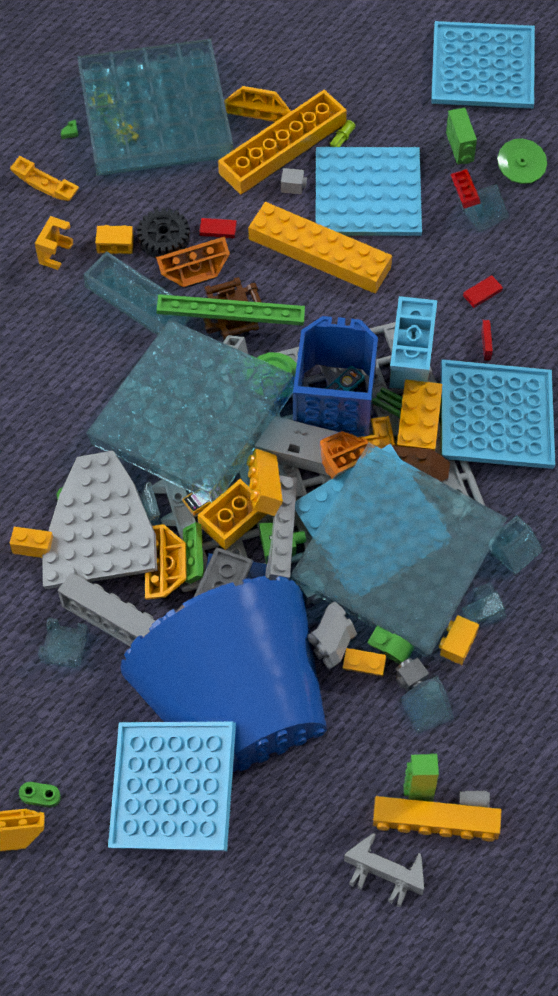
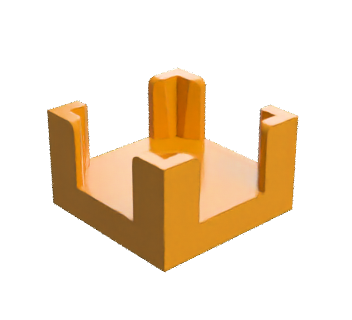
[35,216,73,270]

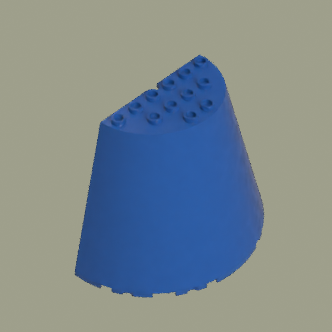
[120,576,327,772]

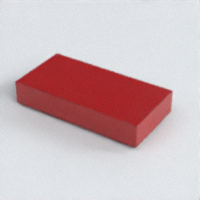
[199,218,237,238]
[463,275,503,308]
[481,320,493,361]

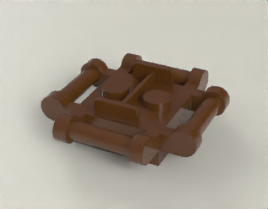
[203,277,262,340]

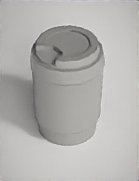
[460,790,490,808]

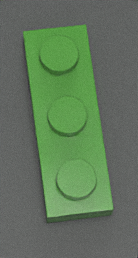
[183,522,204,584]

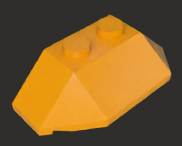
[224,86,291,122]
[145,524,186,600]
[0,809,45,851]

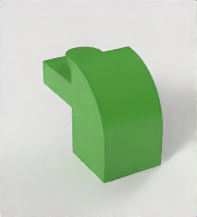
[367,626,414,664]

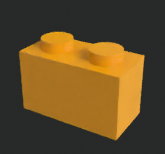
[96,225,134,254]
[10,527,53,558]
[439,615,479,665]
[343,648,386,677]

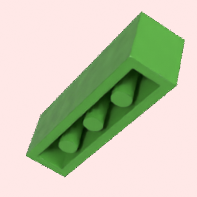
[403,754,439,802]

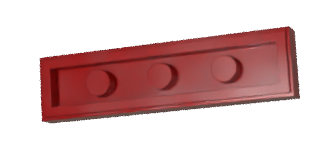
[451,169,481,209]

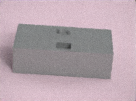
[255,414,338,476]

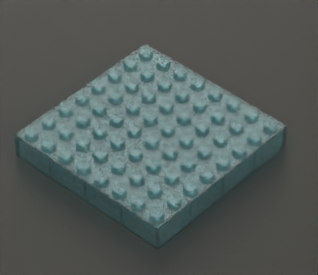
[77,39,233,176]
[86,319,295,503]
[290,442,507,658]

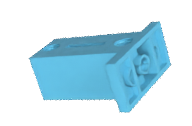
[389,296,437,389]

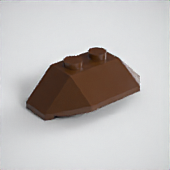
[392,445,450,490]

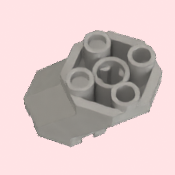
[307,602,357,669]

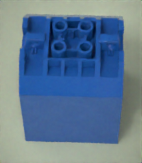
[293,316,378,437]

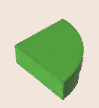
[61,120,78,139]

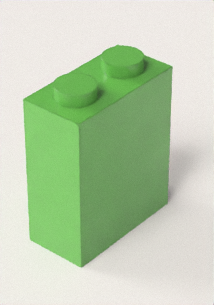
[446,108,477,164]

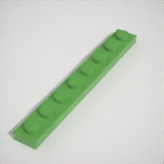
[157,294,305,326]

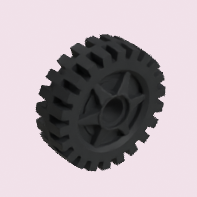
[137,208,190,258]

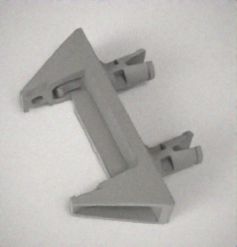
[344,833,424,907]

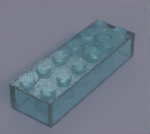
[83,251,191,342]

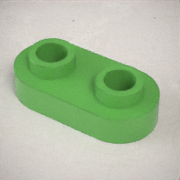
[19,782,61,807]

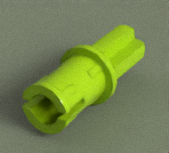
[330,120,356,147]

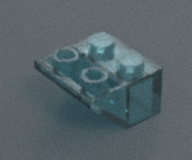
[487,515,543,575]

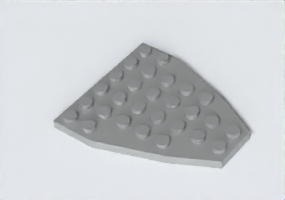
[42,451,157,589]

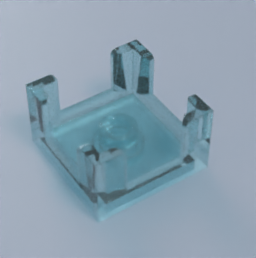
[38,618,89,670]

